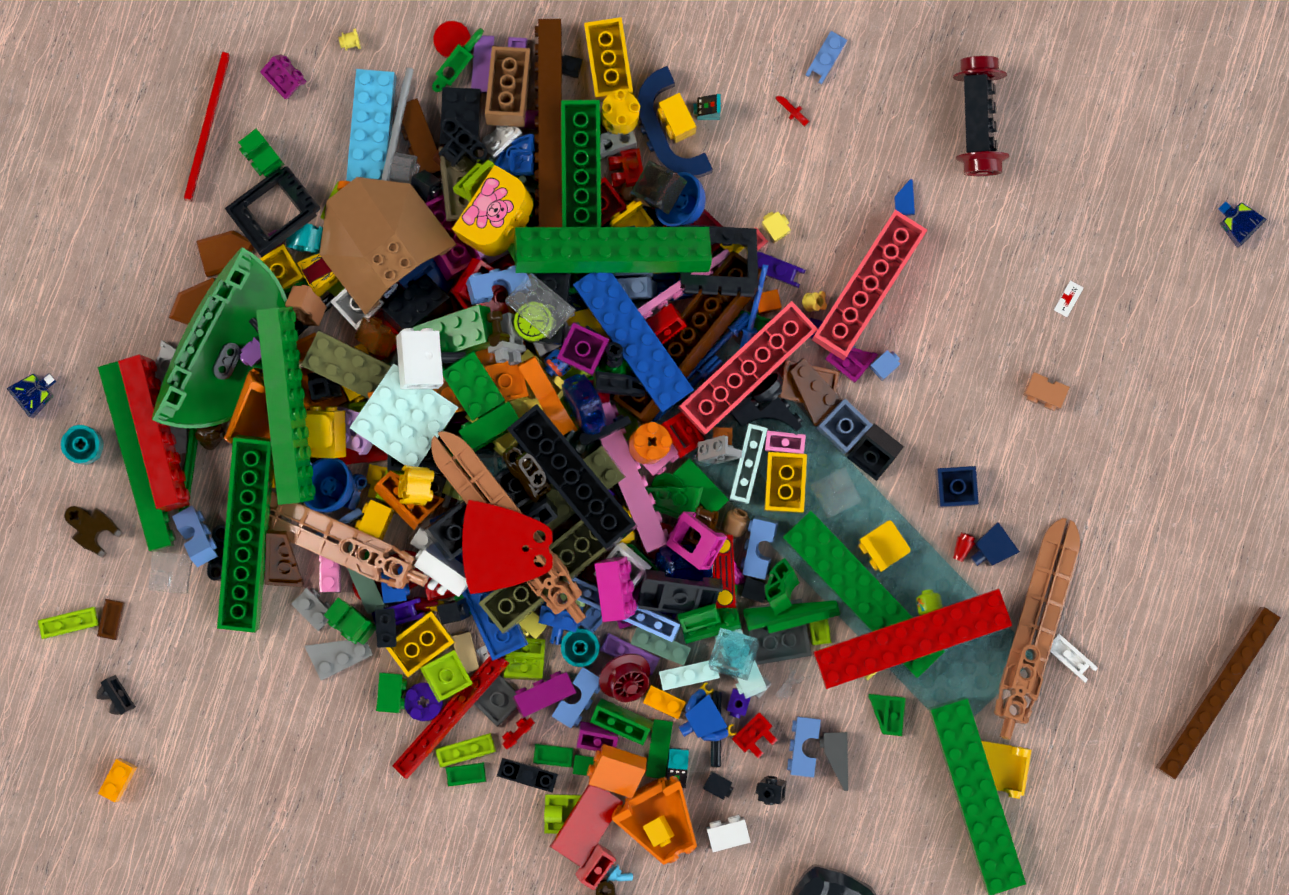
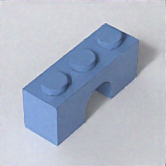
[466,265,531,305]
[172,505,217,567]
[741,516,779,580]
[552,667,601,728]
[787,716,821,778]

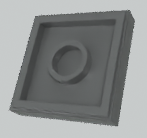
[474,675,517,727]

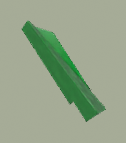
[743,600,840,634]

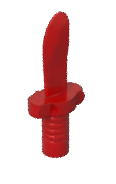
[775,96,810,127]

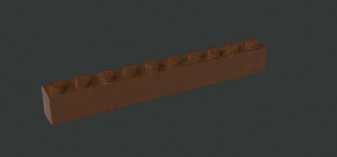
[1155,607,1281,780]

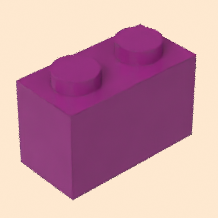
[576,721,618,751]

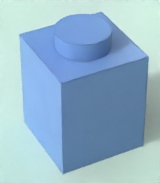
[869,350,900,381]

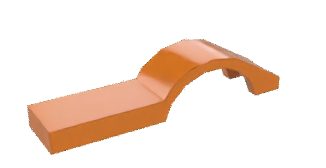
[518,356,578,436]

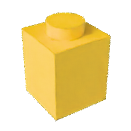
[643,815,675,848]

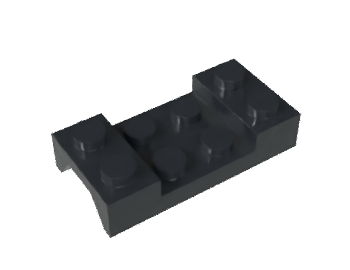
[638,569,723,614]

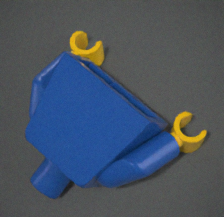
[679,682,737,741]

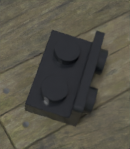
[375,605,397,648]

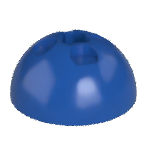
[655,172,706,227]
[304,458,354,513]

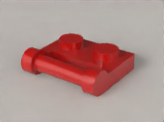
[661,412,705,458]

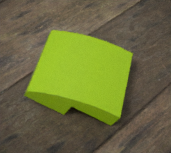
[504,638,546,681]

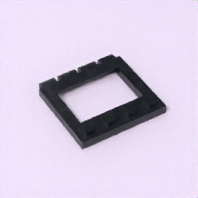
[224,166,320,257]
[680,225,758,297]

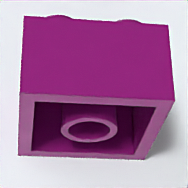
[557,323,609,376]

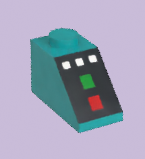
[693,94,721,120]
[667,748,689,788]

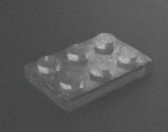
[505,273,576,339]

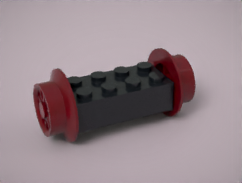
[953,56,1010,177]

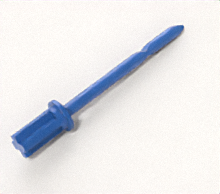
[739,265,768,349]
[686,312,750,381]
[651,355,723,422]

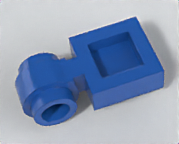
[343,473,367,510]

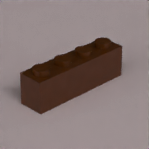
[395,98,441,176]

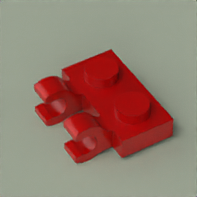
[608,148,645,187]
[732,712,778,759]
[502,717,536,749]

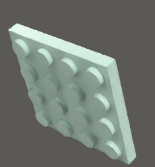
[350,363,458,467]

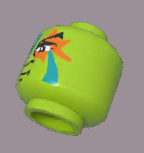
[916,589,942,615]

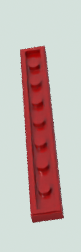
[184,52,230,202]
[392,656,510,779]

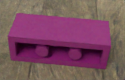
[512,671,576,718]

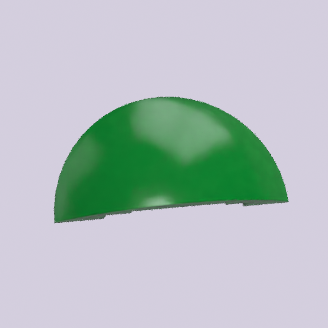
[152,247,287,428]

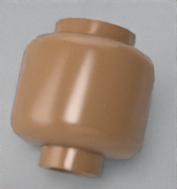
[722,508,750,538]

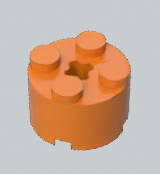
[629,422,672,464]

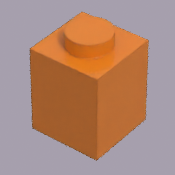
[752,289,782,315]

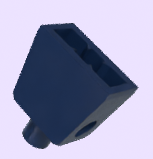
[970,522,1020,566]

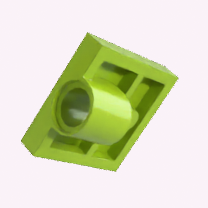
[544,794,581,834]

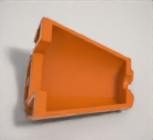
[224,368,310,444]
[612,776,697,865]

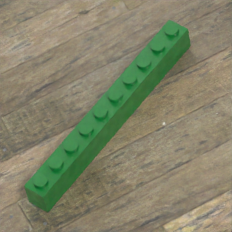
[98,361,176,552]

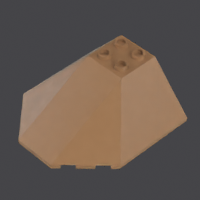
[320,177,457,315]

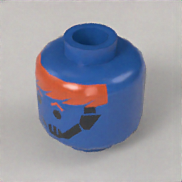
[544,349,572,377]

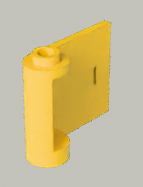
[981,741,1032,799]

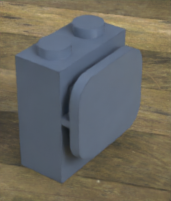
[613,273,658,303]

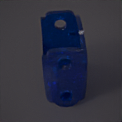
[562,374,607,434]
[655,544,713,581]

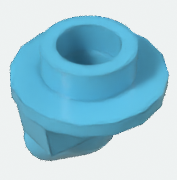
[605,864,633,881]

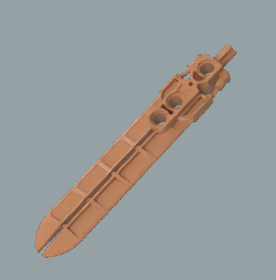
[431,431,586,624]
[227,491,428,589]
[994,518,1080,740]

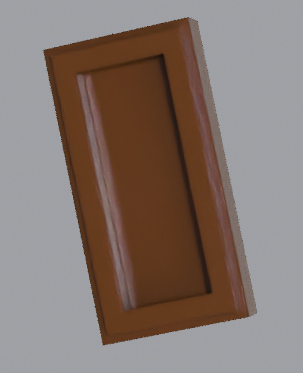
[97,599,125,640]

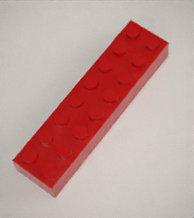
[118,354,191,511]

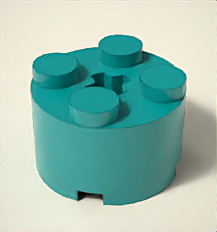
[286,223,323,254]
[61,425,104,465]
[561,628,600,667]

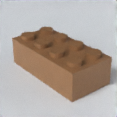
[485,46,531,127]

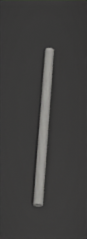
[381,68,414,181]

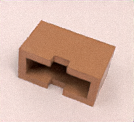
[285,285,327,326]
[1023,372,1070,411]

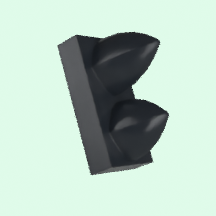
[96,675,136,715]

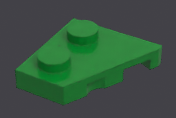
[868,694,906,736]

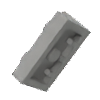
[698,435,742,465]
[291,587,331,631]

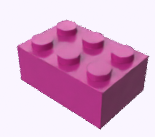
[595,556,637,622]

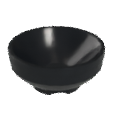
[751,372,783,402]

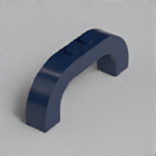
[638,66,713,178]

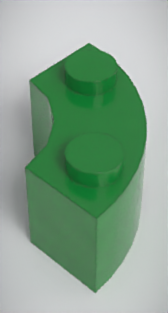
[765,558,800,615]

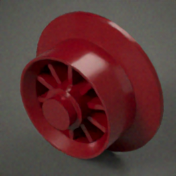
[599,654,650,703]

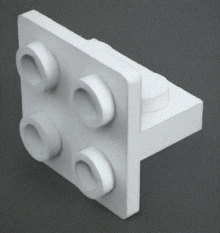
[481,125,523,159]

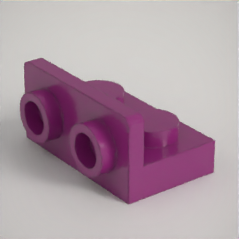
[260,54,307,99]

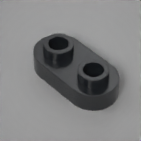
[212,342,241,380]

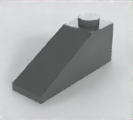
[819,732,848,791]

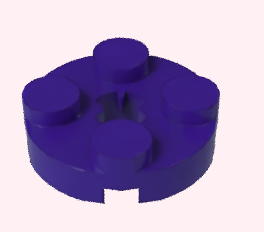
[405,683,443,721]

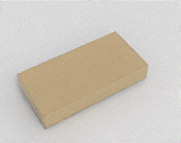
[452,632,479,672]

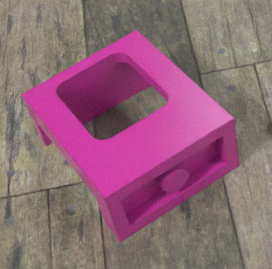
[666,512,727,570]

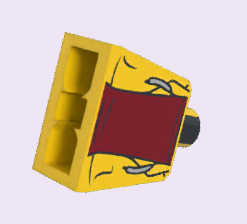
[297,253,339,297]

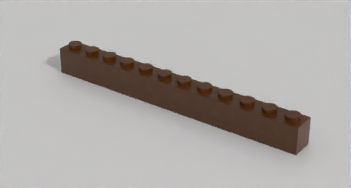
[535,19,562,227]

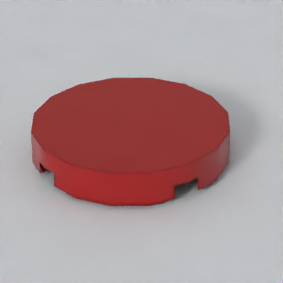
[433,21,471,58]

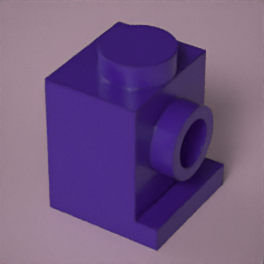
[726,688,751,719]

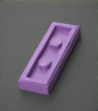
[471,35,495,93]
[600,633,660,676]

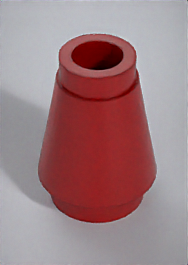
[953,532,975,562]

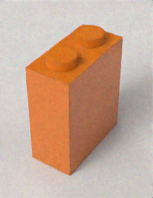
[587,744,647,798]

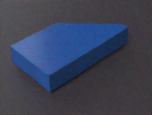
[894,179,915,216]

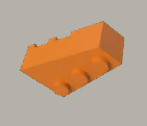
[374,471,445,530]

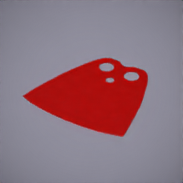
[462,500,553,594]

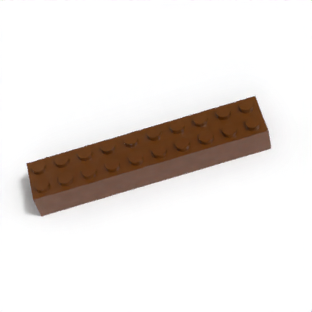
[613,251,767,424]

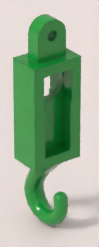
[432,28,484,92]

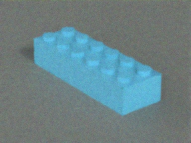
[346,69,396,181]

